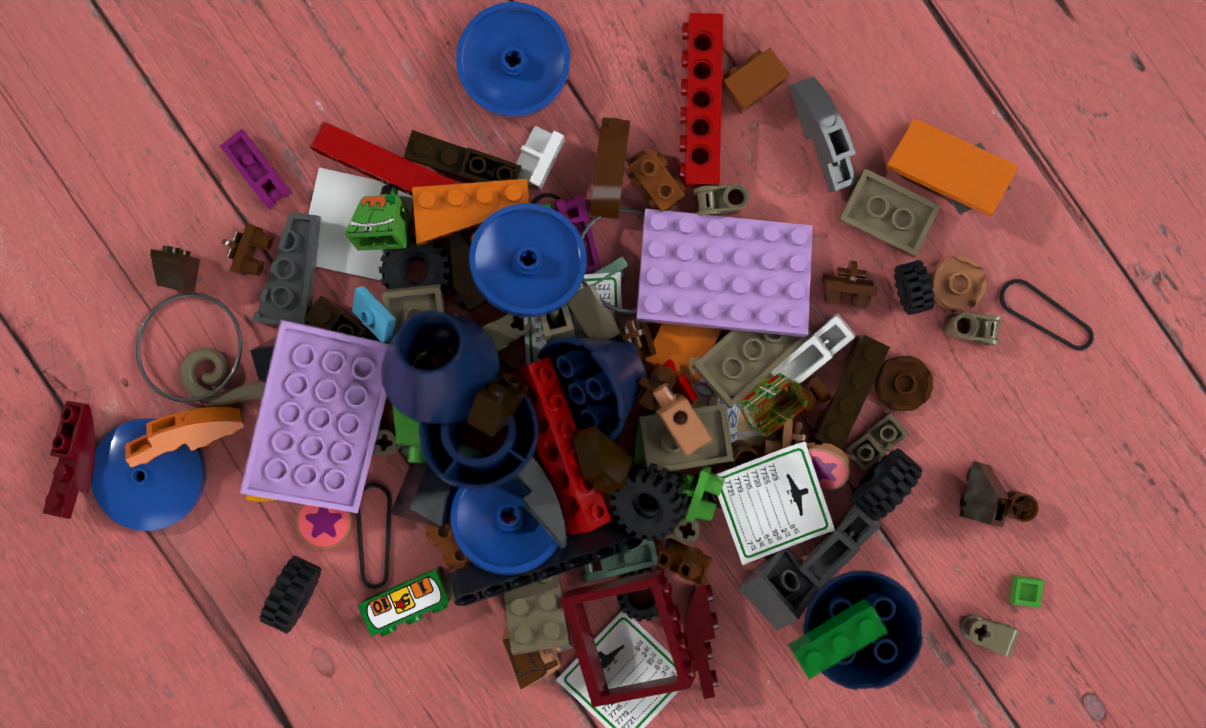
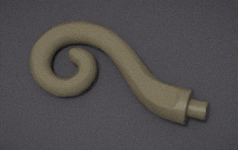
[179,348,265,406]

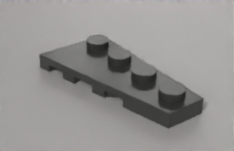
[252,212,321,325]

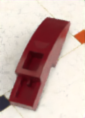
[43,401,95,519]
[683,583,719,699]

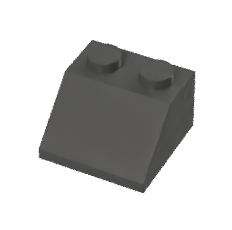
[739,548,819,631]

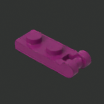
[220,129,292,209]
[554,194,601,274]

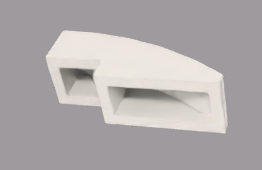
[771,313,855,393]

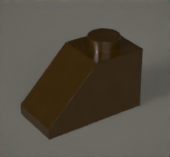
[572,426,632,493]

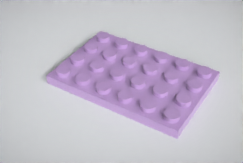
[636,209,813,337]
[240,319,389,513]

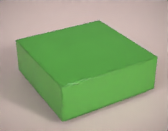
[1009,575,1044,608]

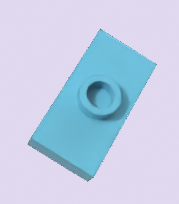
[352,286,396,343]

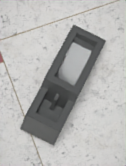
[515,457,566,549]
[799,505,880,588]

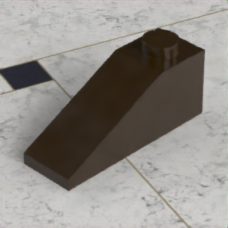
[449,231,488,312]

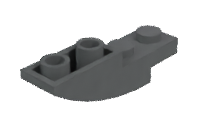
[789,76,857,192]

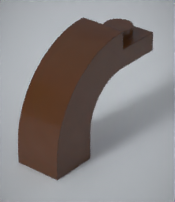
[590,117,630,219]

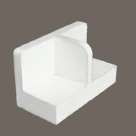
[516,126,565,191]

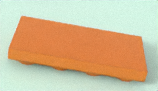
[887,118,1019,217]
[645,323,722,384]

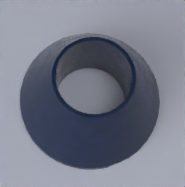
[381,311,499,425]
[419,377,539,490]

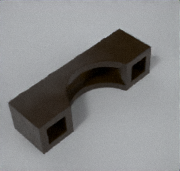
[810,335,890,450]

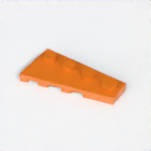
[412,179,529,246]

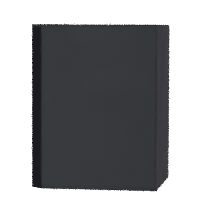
[391,462,459,529]

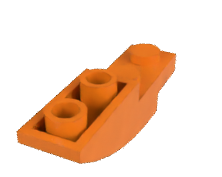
[125,407,245,468]

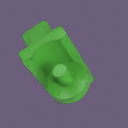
[676,466,725,523]

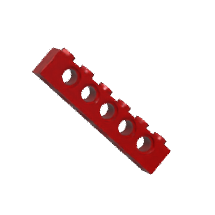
[679,13,724,188]
[508,357,611,535]

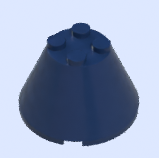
[537,337,648,441]
[803,571,923,690]

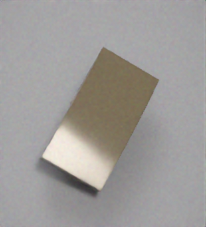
[568,284,621,340]
[846,411,909,471]

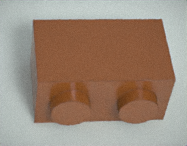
[722,48,790,114]

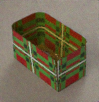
[737,373,807,435]

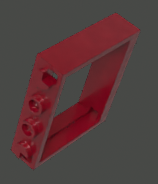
[560,569,696,707]

